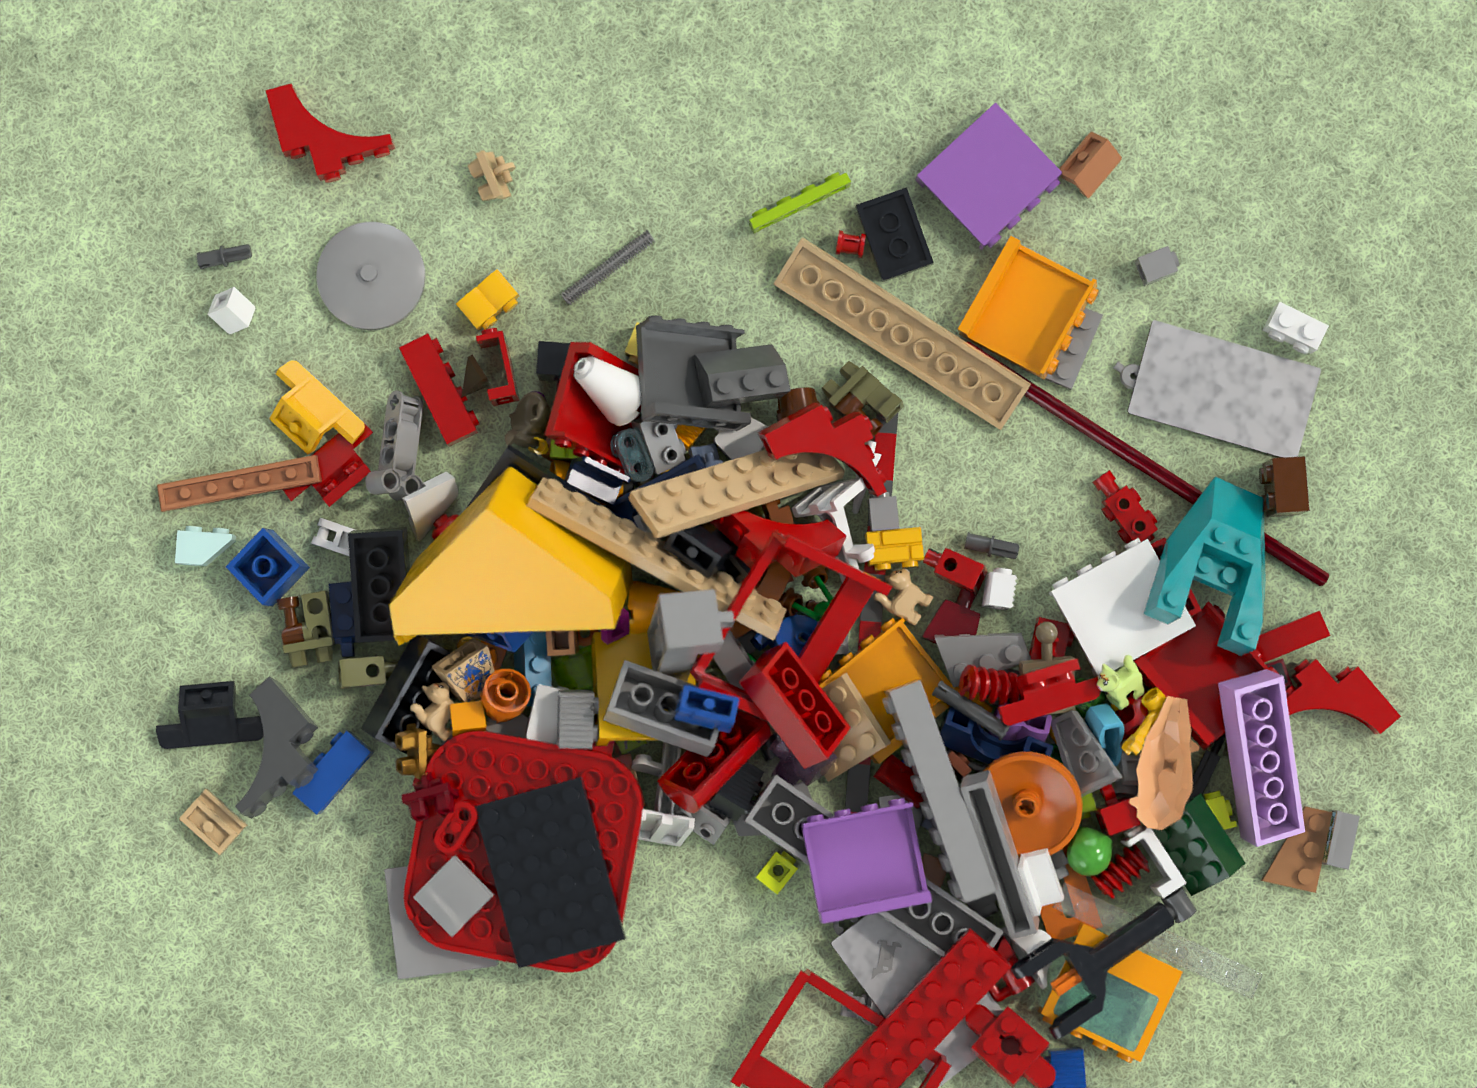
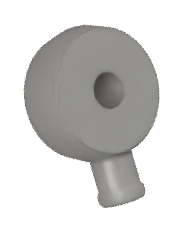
[1113,361,1140,389]

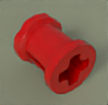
[835,230,866,258]

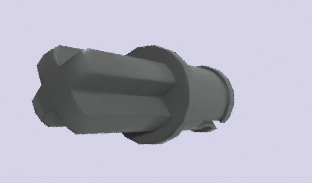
[197,244,252,270]
[964,532,1019,559]

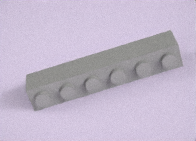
[960,770,1040,939]

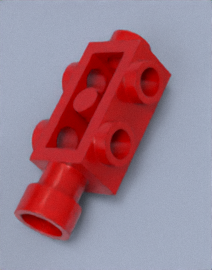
[1092,470,1158,544]

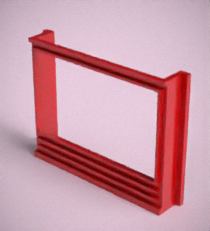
[689,530,892,721]
[730,968,951,1088]

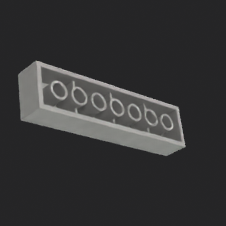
[882,680,996,903]

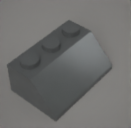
[694,344,791,408]

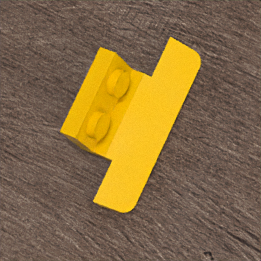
[269,360,365,455]

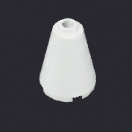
[574,356,641,426]

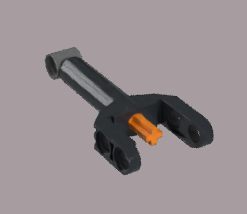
[1010,886,1197,1039]

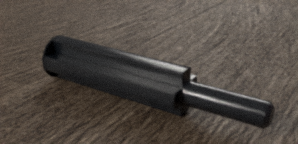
[1188,734,1226,800]

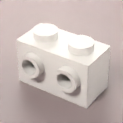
[1263,302,1329,354]

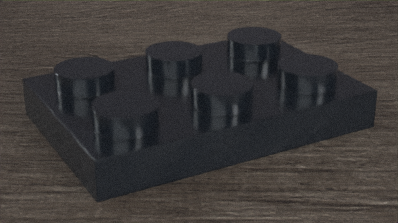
[855,187,934,282]

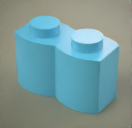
[1085,703,1124,766]

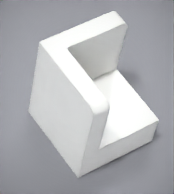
[207,287,255,334]

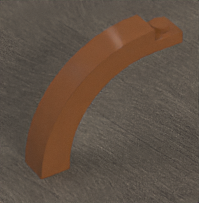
[730,499,794,639]

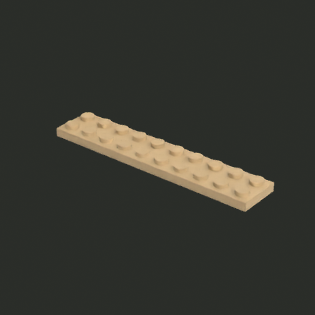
[774,238,1031,430]
[527,477,786,640]

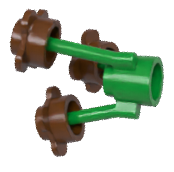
[778,564,833,623]

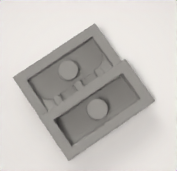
[413,855,494,937]

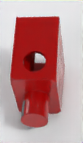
[923,548,988,595]

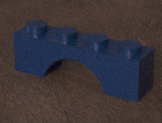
[939,706,1053,765]

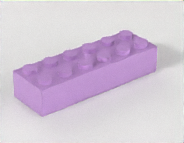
[1218,669,1305,847]

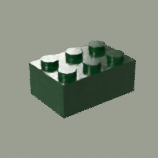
[1152,793,1246,896]

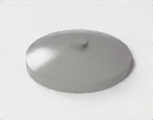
[317,222,426,330]

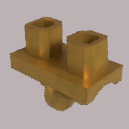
[395,723,440,780]

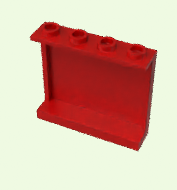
[545,342,641,475]
[1134,601,1279,751]

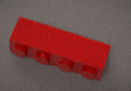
[399,333,480,447]

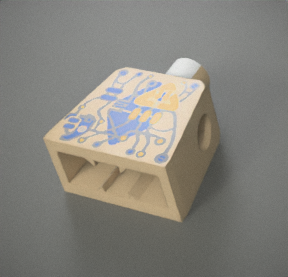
[432,637,494,702]

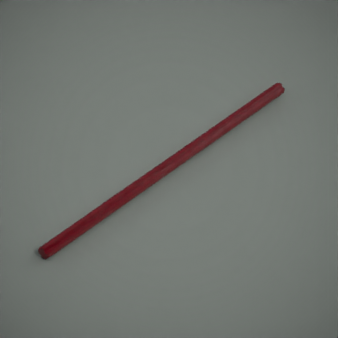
[966,341,1330,586]

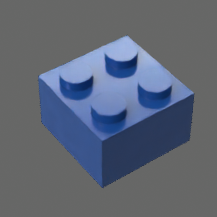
[226,528,310,607]

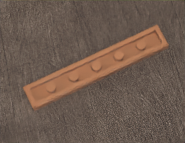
[157,455,322,512]

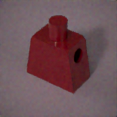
[921,589,981,644]

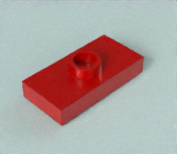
[873,754,923,809]

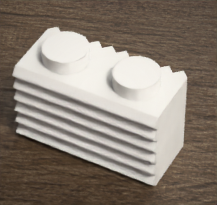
[982,568,1018,611]

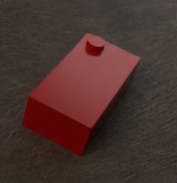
[739,642,851,769]

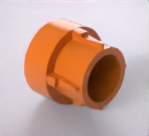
[481,669,531,724]

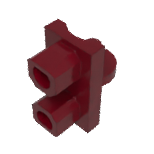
[401,772,459,821]

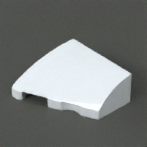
[402,471,458,541]

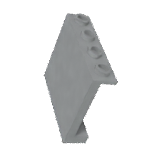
[384,866,499,980]

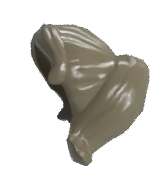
[505,391,551,448]

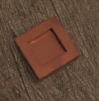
[948,751,971,780]

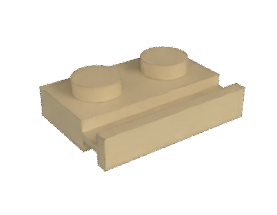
[179,789,247,855]

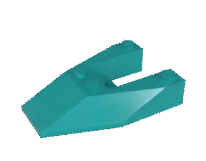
[1144,477,1266,656]

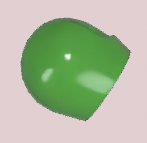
[1067,827,1113,876]

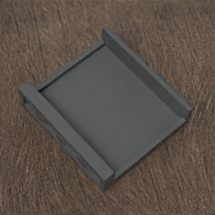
[636,315,751,431]

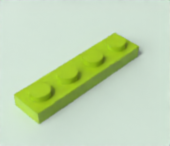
[749,172,851,233]

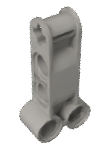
[366,390,423,501]

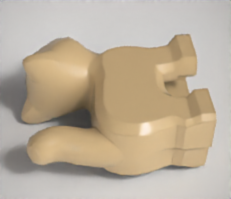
[873,568,934,626]
[410,682,454,741]

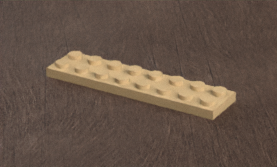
[629,450,845,538]

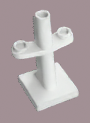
[791,477,875,583]
[631,742,695,847]

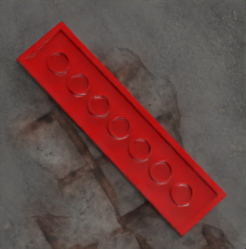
[823,928,1011,1088]

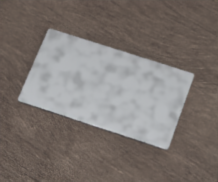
[1127,320,1321,458]
[831,913,1003,1087]

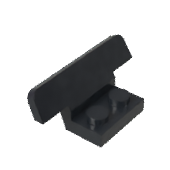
[156,681,264,749]

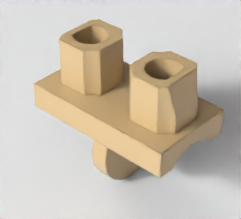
[468,150,516,201]

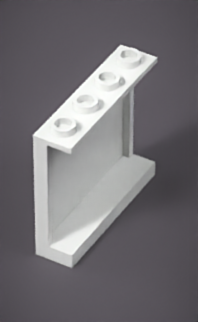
[1049,538,1196,677]

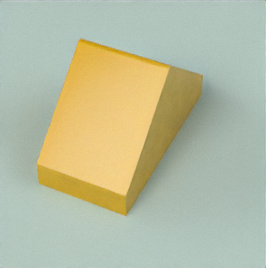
[390,467,633,635]

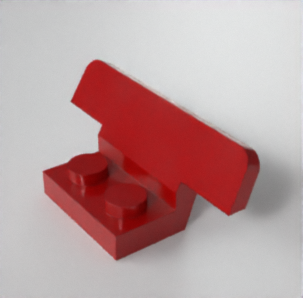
[283,422,373,507]
[998,658,1101,726]

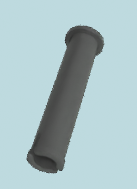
[932,681,1011,742]

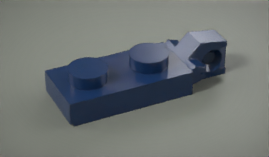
[328,581,356,658]

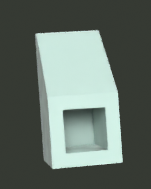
[175,526,236,566]

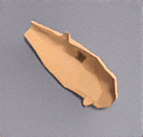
[1129,696,1200,830]

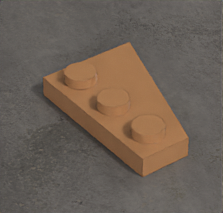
[1261,806,1333,893]

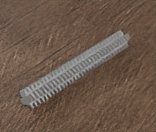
[561,230,655,306]

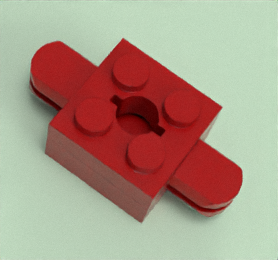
[965,1004,1056,1088]

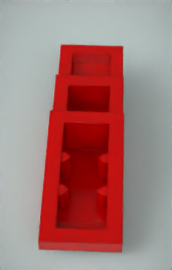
[1256,610,1331,663]

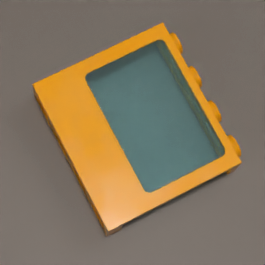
[1038,923,1183,1063]

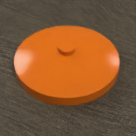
[984,752,1083,859]

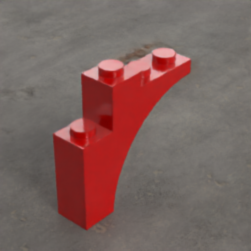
[265,83,395,183]
[757,402,887,496]
[709,510,847,578]
[1285,658,1401,734]

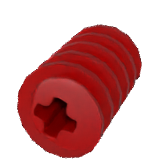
[959,665,1020,706]
[1090,844,1151,900]

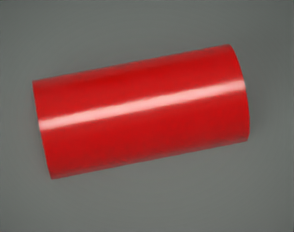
[657,710,771,813]

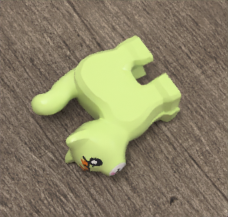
[1097,655,1145,710]

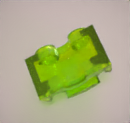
[551,645,593,690]

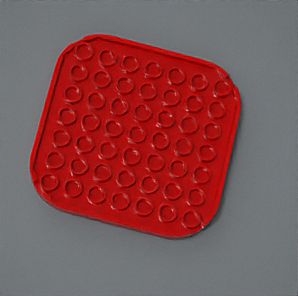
[404,731,643,973]

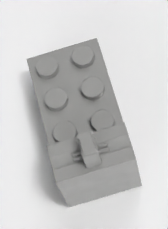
[647,589,734,681]

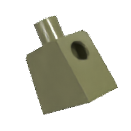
[338,656,398,689]

